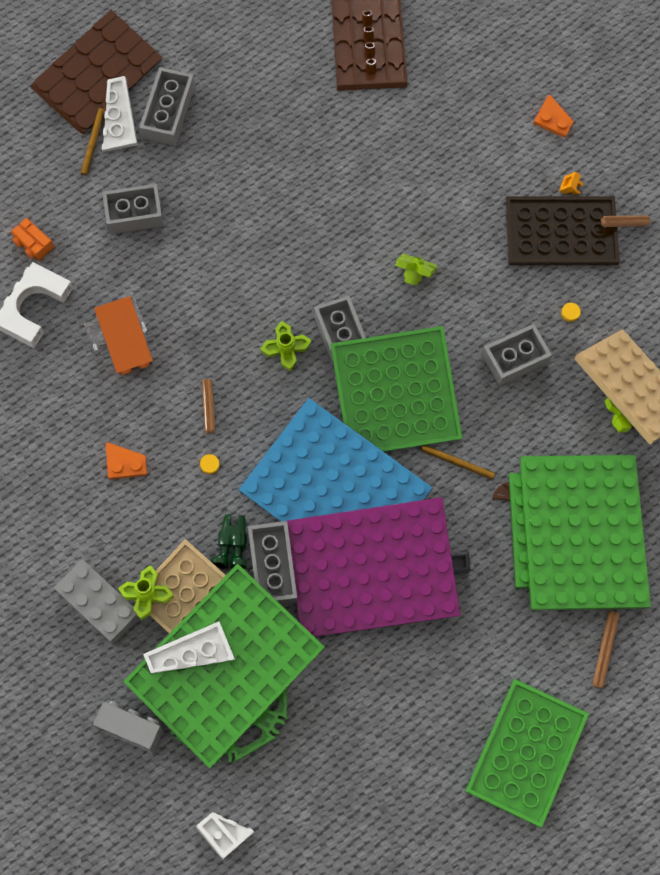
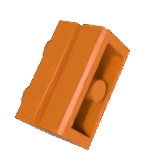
[11,218,54,262]

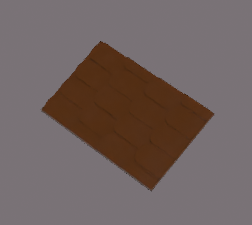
[331,0,407,91]
[31,10,163,134]

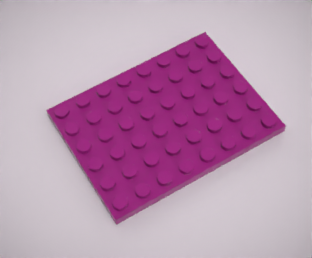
[287,497,460,637]

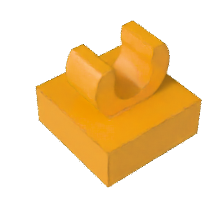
[559,172,583,195]

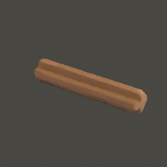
[601,215,651,227]
[202,379,215,434]

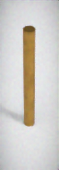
[80,108,105,176]
[421,445,495,480]

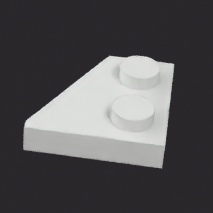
[196,812,254,860]

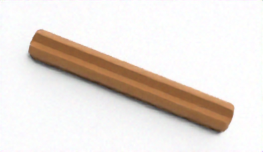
[592,611,620,689]

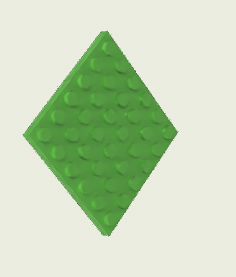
[330,326,462,452]

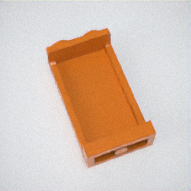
[94,296,153,375]

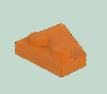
[533,95,574,138]
[106,442,147,480]

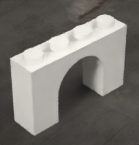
[0,262,73,348]

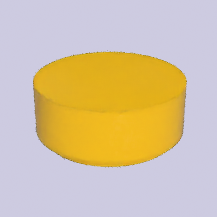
[561,303,581,322]
[200,454,220,474]

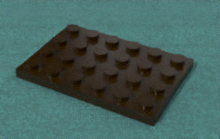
[506,196,620,265]

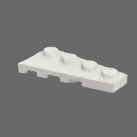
[102,76,138,152]
[143,622,235,674]

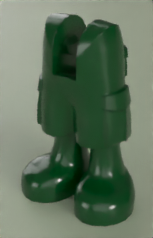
[211,514,248,569]

